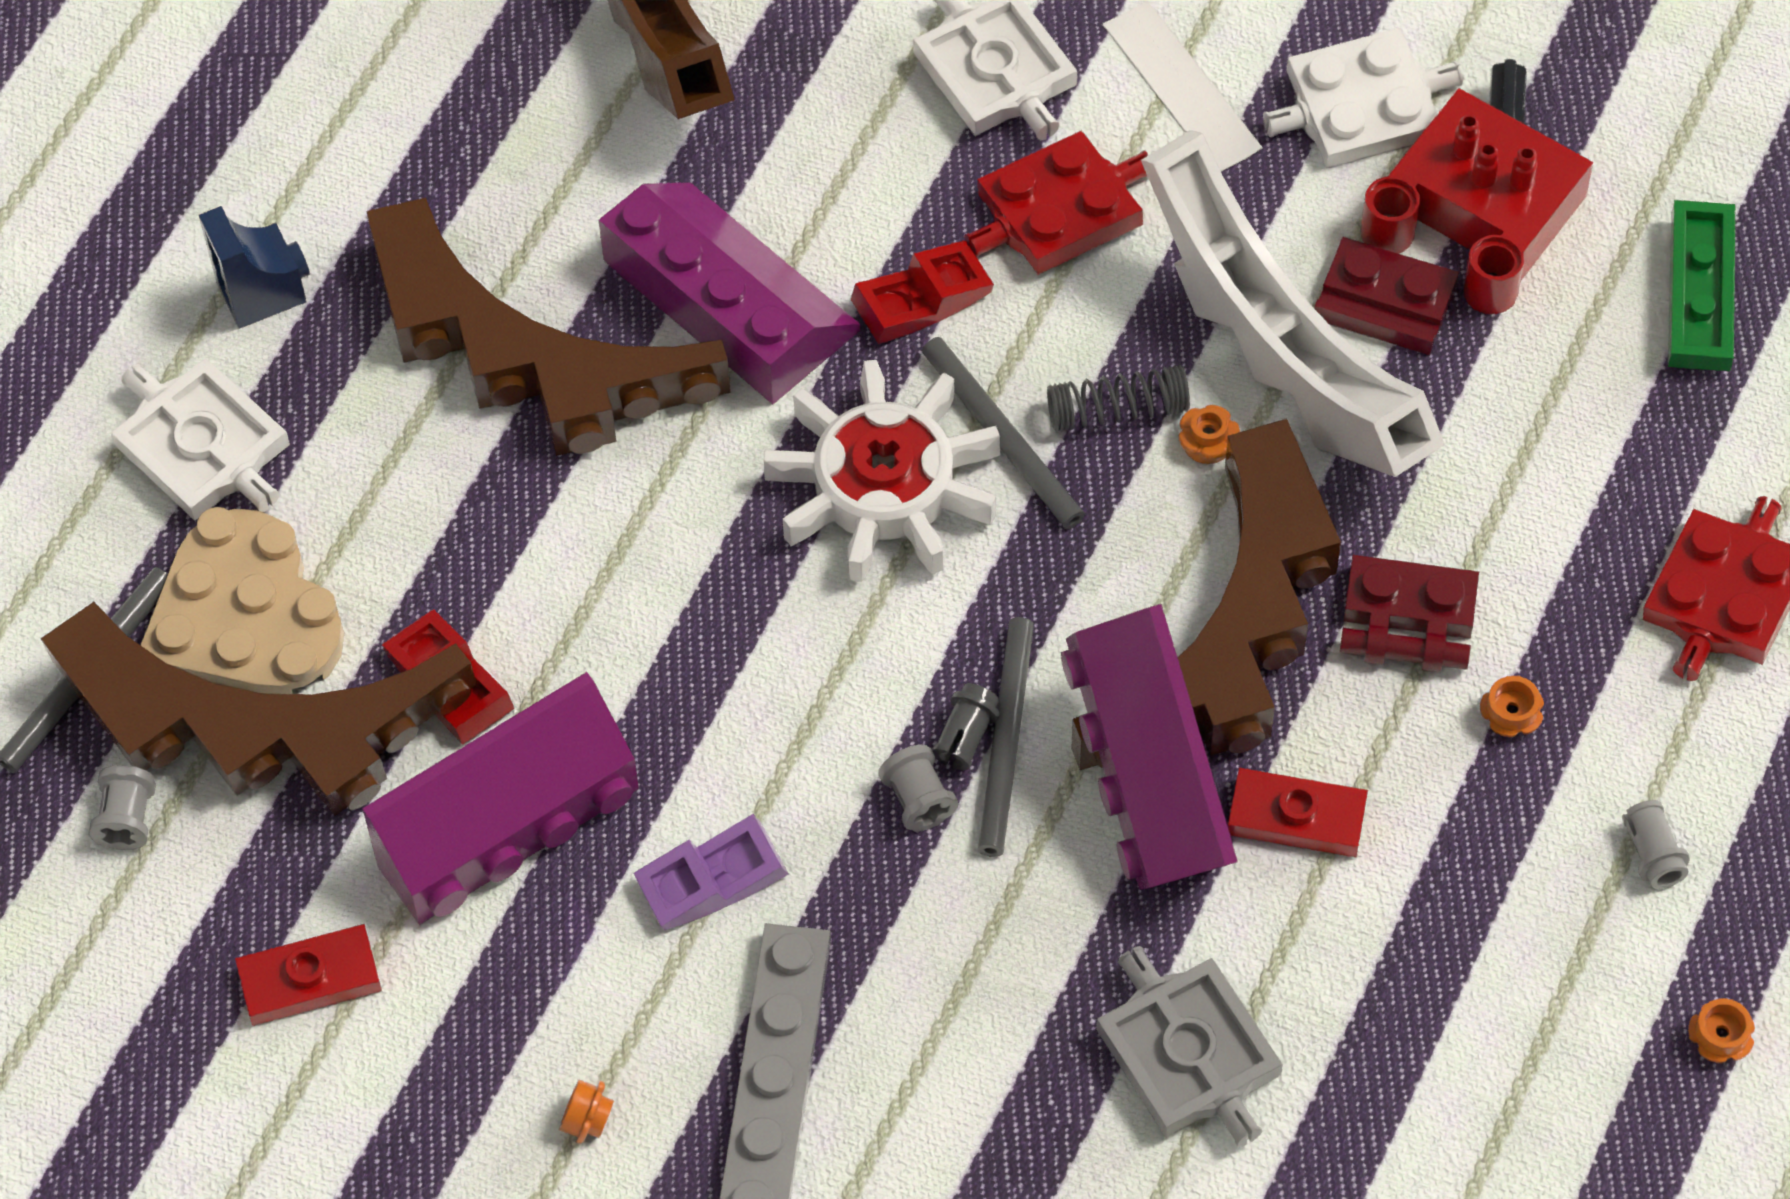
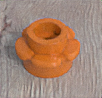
[1178,405,1240,464]
[1480,676,1544,737]
[1688,998,1755,1063]
[559,1079,614,1144]

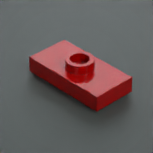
[1228,768,1368,858]
[235,923,382,1026]

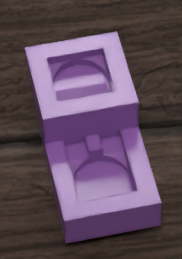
[633,814,789,930]

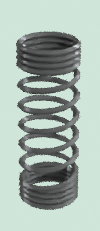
[1047,364,1190,433]

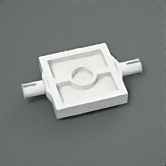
[913,0,1077,140]
[1263,28,1463,168]
[110,358,290,520]

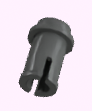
[932,683,1000,771]

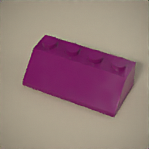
[598,182,860,405]
[1061,604,1238,890]
[362,672,639,925]

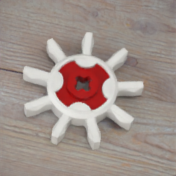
[763,360,1000,582]

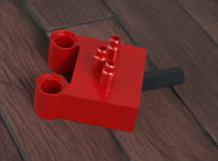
[1361,59,1593,314]

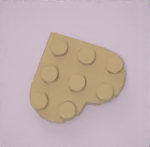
[141,507,344,694]

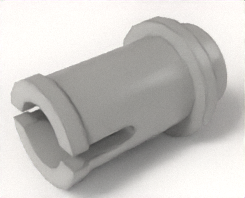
[1622,800,1690,889]

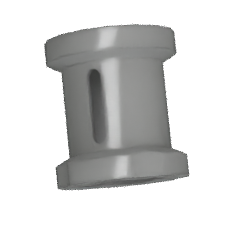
[878,745,958,832]
[89,765,156,850]

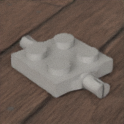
[1096,946,1283,1147]

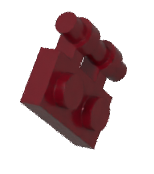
[1339,555,1479,673]

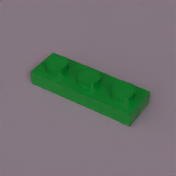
[1668,200,1736,372]

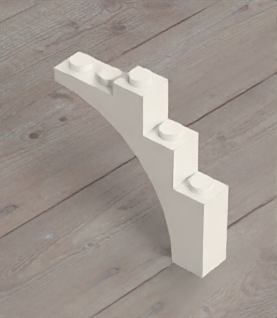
[1141,130,1445,477]

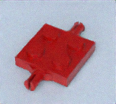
[964,130,1148,275]
[1643,496,1790,681]

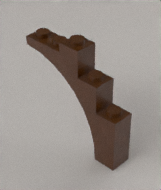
[608,0,735,119]
[366,197,731,456]
[1071,419,1341,771]
[40,602,477,816]

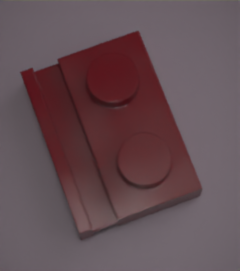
[1314,237,1459,355]

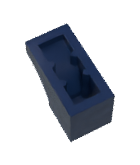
[199,206,310,329]

